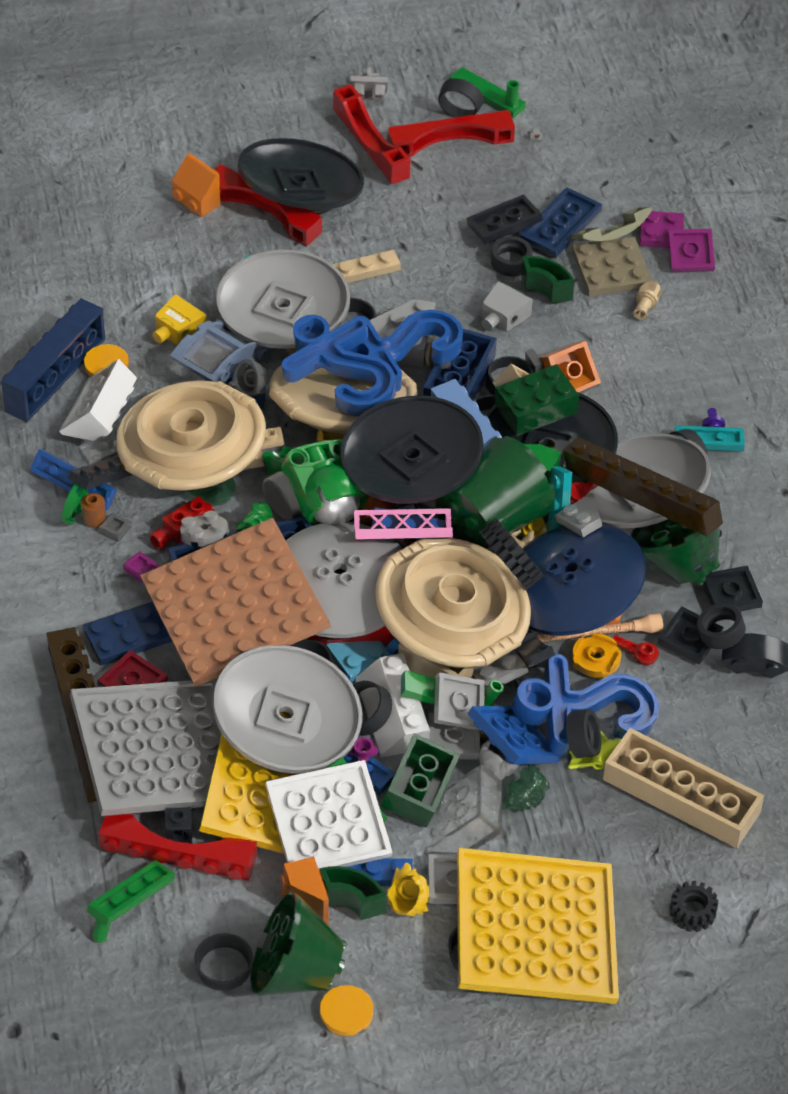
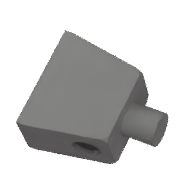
[481,281,533,331]

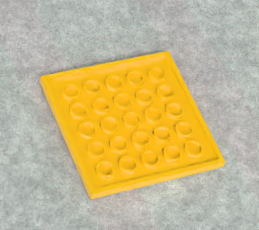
[457,848,619,1004]

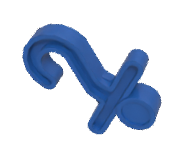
[344,310,463,392]
[282,315,396,417]
[512,654,659,755]

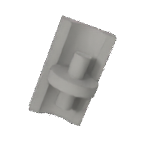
[350,67,387,100]

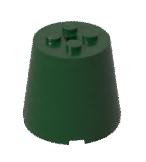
[436,436,555,549]

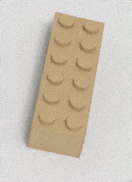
[603,728,764,848]

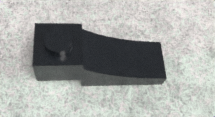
[514,632,556,668]

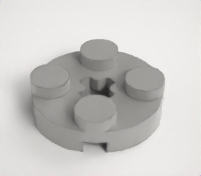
[180,511,229,547]

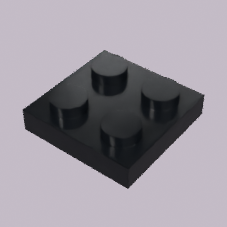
[703,565,763,611]
[657,606,724,665]

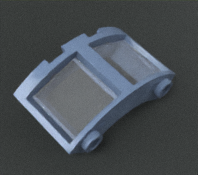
[170,319,270,383]

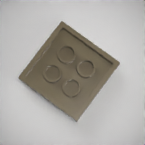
[572,237,652,296]

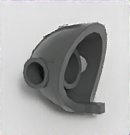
[228,358,269,397]

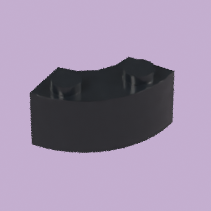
[721,633,788,678]

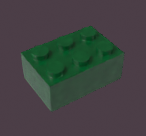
[495,364,579,436]
[381,733,460,828]

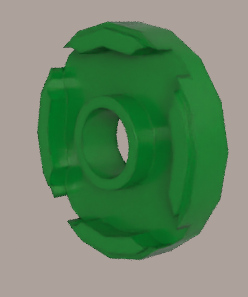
[61,483,89,525]

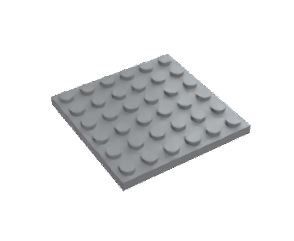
[70,679,221,816]

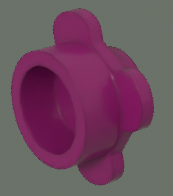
[349,737,378,763]

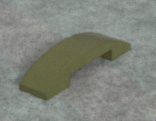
[571,207,652,241]

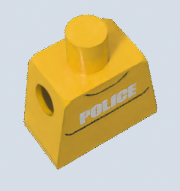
[152,294,206,345]

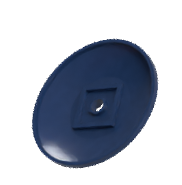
[523,524,646,636]

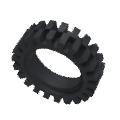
[479,518,544,589]

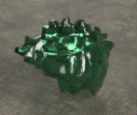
[502,764,550,812]

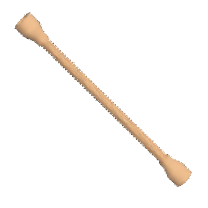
[536,613,663,642]

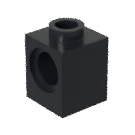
[165,807,192,844]

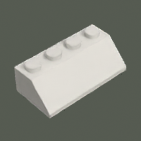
[59,359,137,441]
[355,653,430,758]

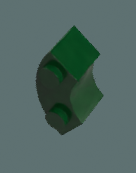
[521,256,575,303]
[319,866,386,920]

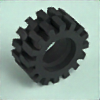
[669,881,718,932]

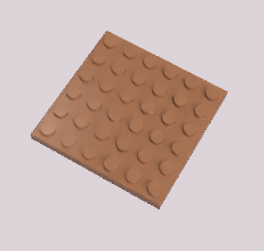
[140,518,331,687]

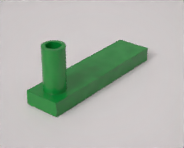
[449,67,526,119]
[401,670,504,706]
[87,860,175,942]

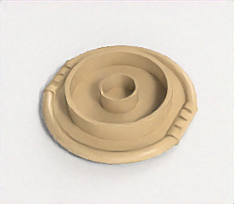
[269,365,418,434]
[116,381,266,490]
[375,538,531,668]

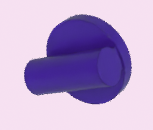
[702,408,725,427]

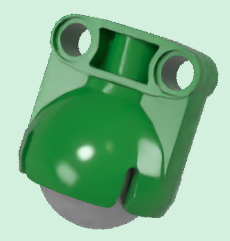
[281,440,368,525]

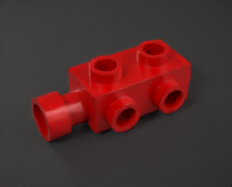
[149,497,214,550]

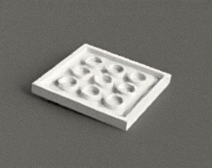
[265,760,393,869]

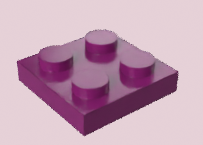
[640,211,684,248]
[668,229,715,272]

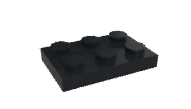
[466,194,543,245]

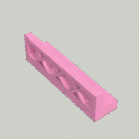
[354,509,453,540]

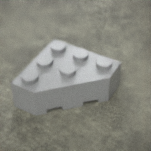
[370,299,436,368]

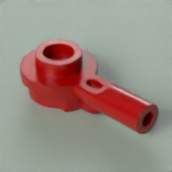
[570,481,598,504]
[613,635,659,666]

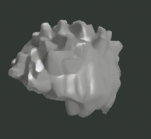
[478,740,519,783]

